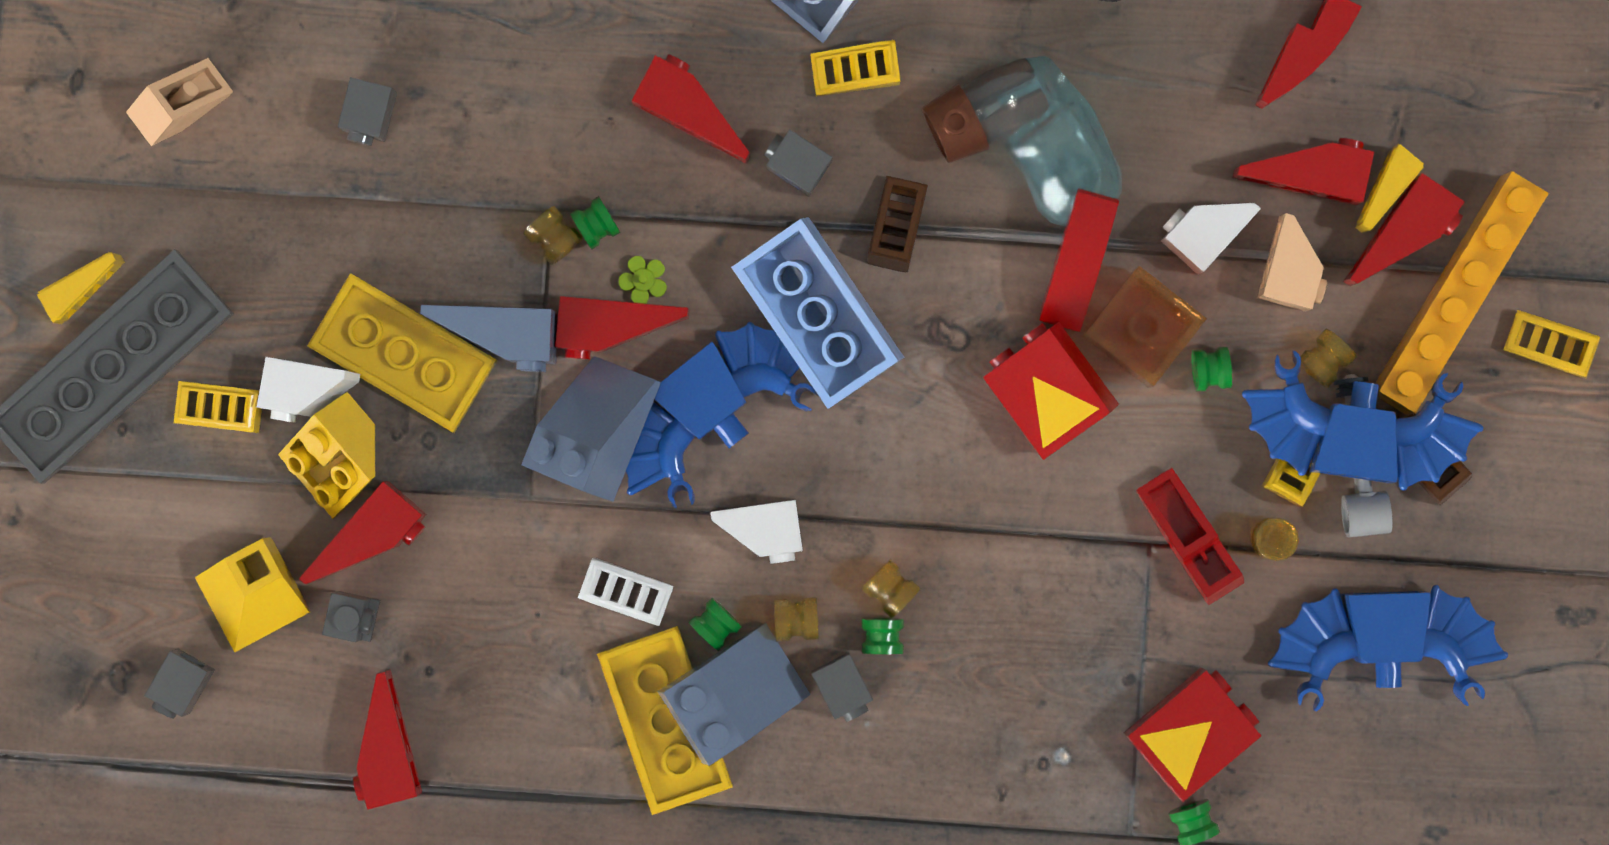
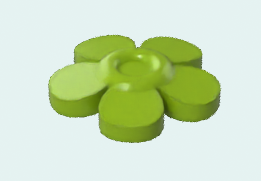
[619,256,667,304]

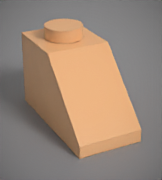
[126,58,233,146]
[1257,213,1327,311]

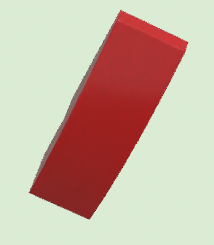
[1255,0,1362,109]
[1039,188,1119,332]
[1136,467,1244,606]

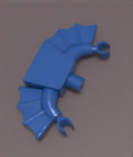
[626,322,819,509]
[1242,351,1483,491]
[1268,585,1508,711]

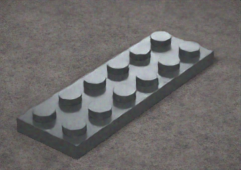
[0,249,234,484]

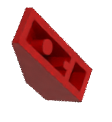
[631,54,750,164]
[1232,138,1374,205]
[1343,173,1465,286]
[555,296,689,360]
[299,481,427,584]
[353,669,422,810]

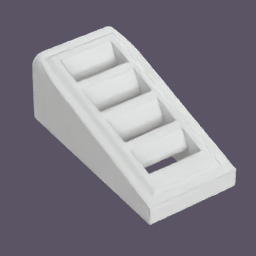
[578,557,674,626]

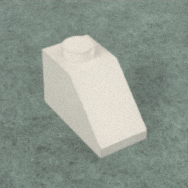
[1161,203,1261,275]
[257,357,360,423]
[711,500,803,564]

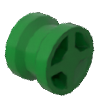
[570,196,621,250]
[1191,346,1232,392]
[688,598,742,651]
[862,618,904,654]
[1168,799,1220,845]

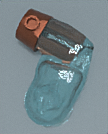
[922,56,1122,226]

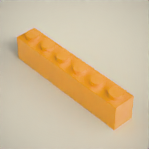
[1375,171,1549,414]

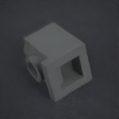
[322,591,381,642]

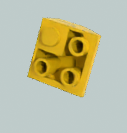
[278,392,375,519]
[195,537,311,653]

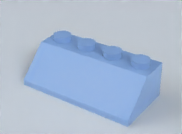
[731,217,905,409]

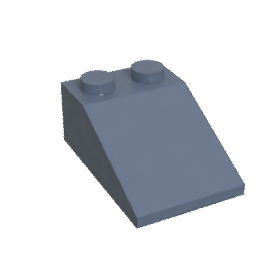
[420,305,558,372]
[521,356,661,502]
[657,623,811,766]

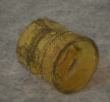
[523,206,583,265]
[1300,329,1357,388]
[1250,517,1299,561]
[861,559,921,619]
[774,597,819,642]

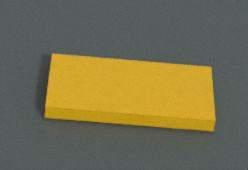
[307,273,498,433]
[597,626,733,815]

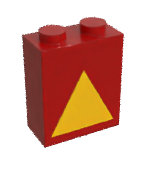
[983,322,1119,460]
[1123,668,1261,802]

